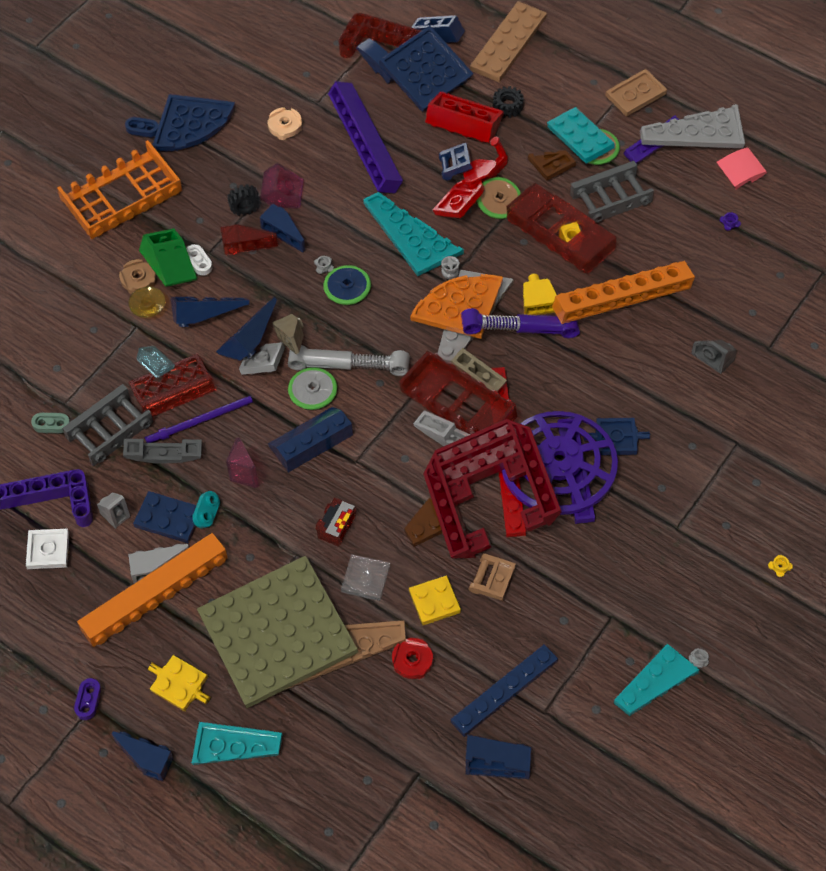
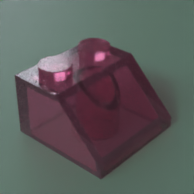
[260,163,304,209]

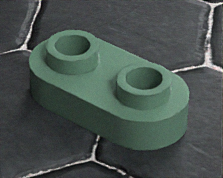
[31,413,70,433]

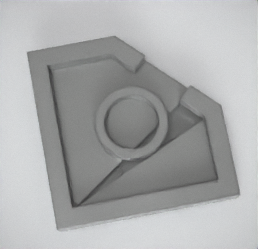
[239,342,285,375]

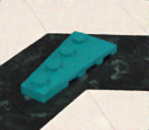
[614,644,700,716]
[192,722,283,765]

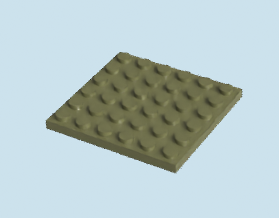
[197,555,358,709]

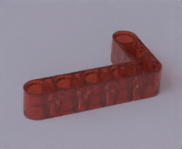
[338,13,421,58]

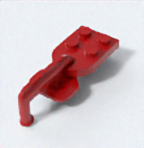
[433,137,508,218]

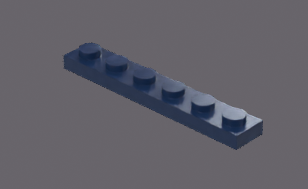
[451,645,558,737]

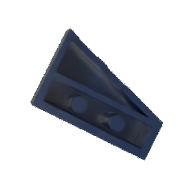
[465,735,531,779]

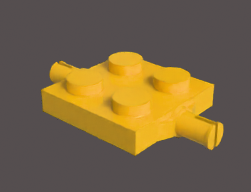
[148,655,210,711]

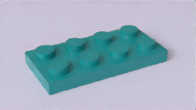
[547,107,615,164]

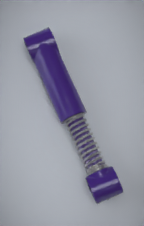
[461,308,580,338]

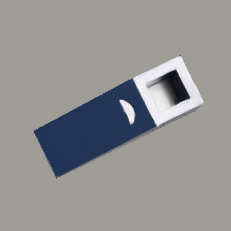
[112,731,173,781]

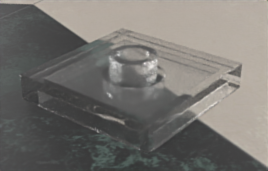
[341,554,390,601]

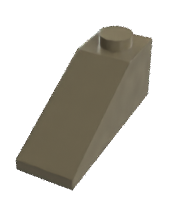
[272,314,304,354]
[450,348,507,395]

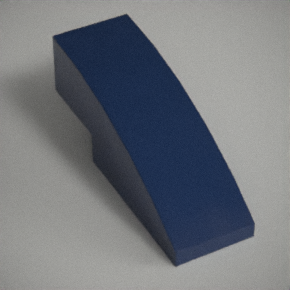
[356,38,394,84]

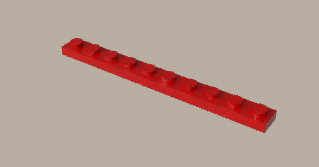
[488,367,526,537]

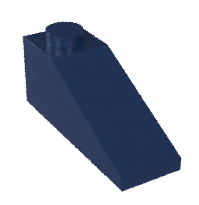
[411,15,465,43]
[260,204,305,252]

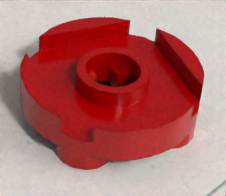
[392,638,433,679]

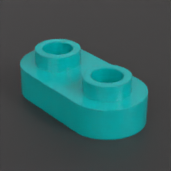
[193,491,220,529]

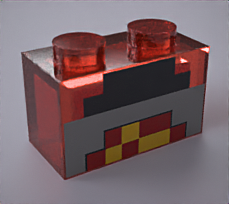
[315,497,356,547]

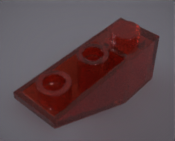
[220,224,278,255]

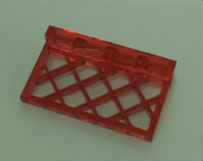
[129,354,215,417]

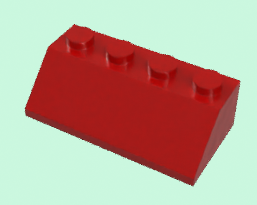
[425,91,504,143]

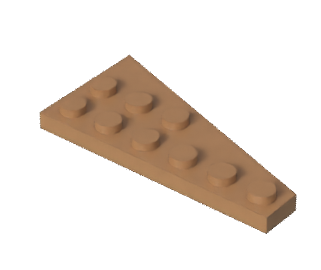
[285,621,406,690]

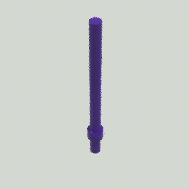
[144,396,253,443]

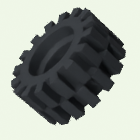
[493,86,524,118]
[227,184,261,216]

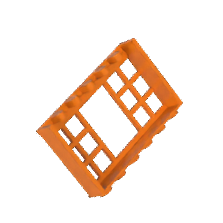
[57,140,182,240]

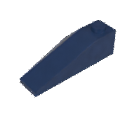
[171,296,249,327]
[216,297,277,361]

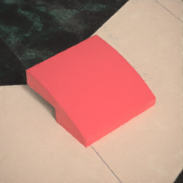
[717,147,767,189]

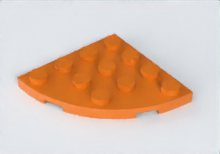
[410,274,503,339]

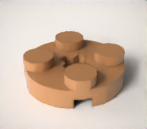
[119,259,156,294]

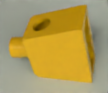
[523,274,556,315]

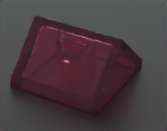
[226,437,259,488]

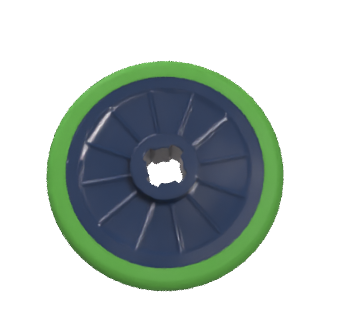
[324,265,371,305]

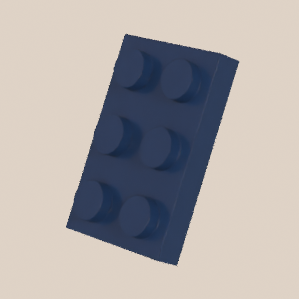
[133,491,196,543]

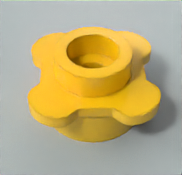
[768,555,793,577]

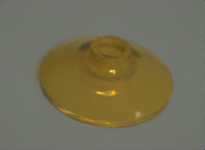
[128,287,165,318]

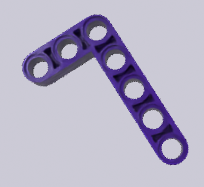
[0,469,93,527]

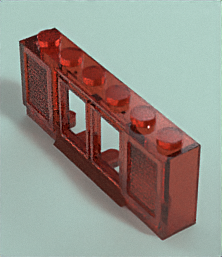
[507,183,616,274]
[399,350,518,434]

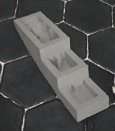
[413,410,471,446]

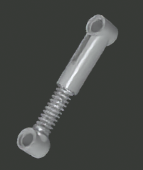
[287,345,410,376]

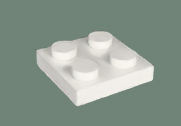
[26,529,69,569]

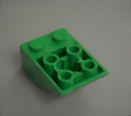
[139,228,197,287]

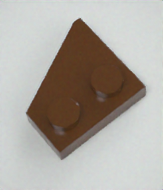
[528,150,576,181]
[404,498,443,547]

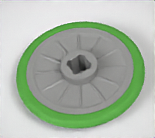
[288,367,337,410]

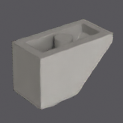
[97,493,130,528]

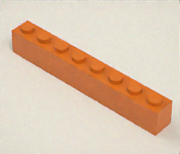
[77,533,228,647]

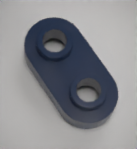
[125,117,159,137]

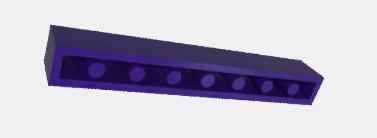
[328,81,403,193]

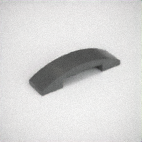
[123,439,202,463]

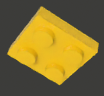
[409,575,461,626]

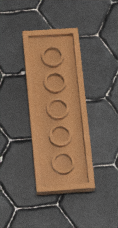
[470,1,547,82]

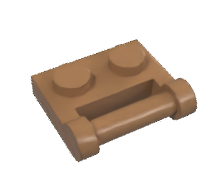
[469,554,516,601]

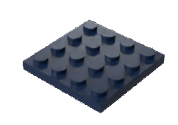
[379,25,473,112]

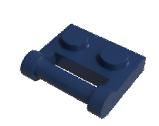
[439,143,472,180]

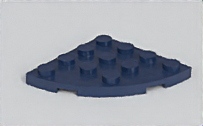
[152,94,236,151]

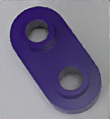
[74,678,101,720]

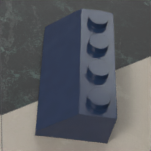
[268,407,353,473]

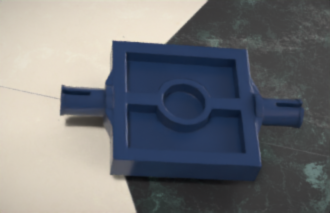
[584,418,650,455]

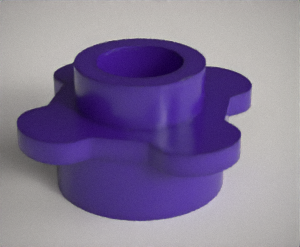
[720,212,741,231]

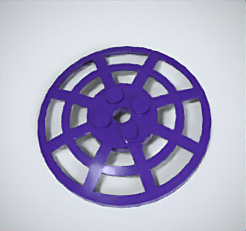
[502,411,618,515]

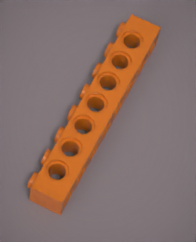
[552,261,695,324]

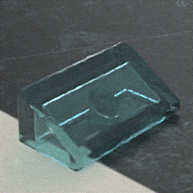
[137,346,175,378]

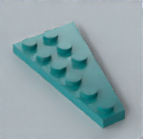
[363,192,464,276]

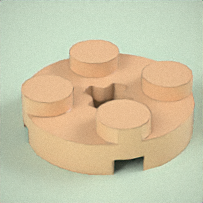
[268,108,302,140]

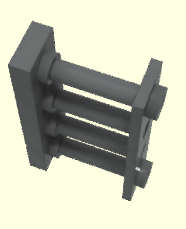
[570,161,654,225]
[62,384,153,466]

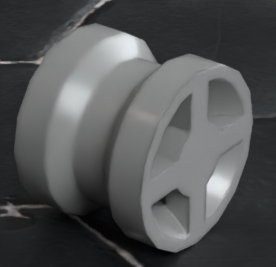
[441,256,459,279]

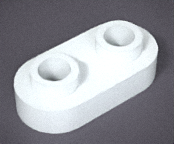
[186,245,212,275]

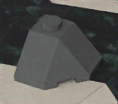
[691,340,737,374]

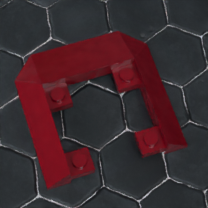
[423,419,562,559]

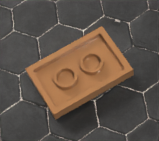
[605,69,667,117]

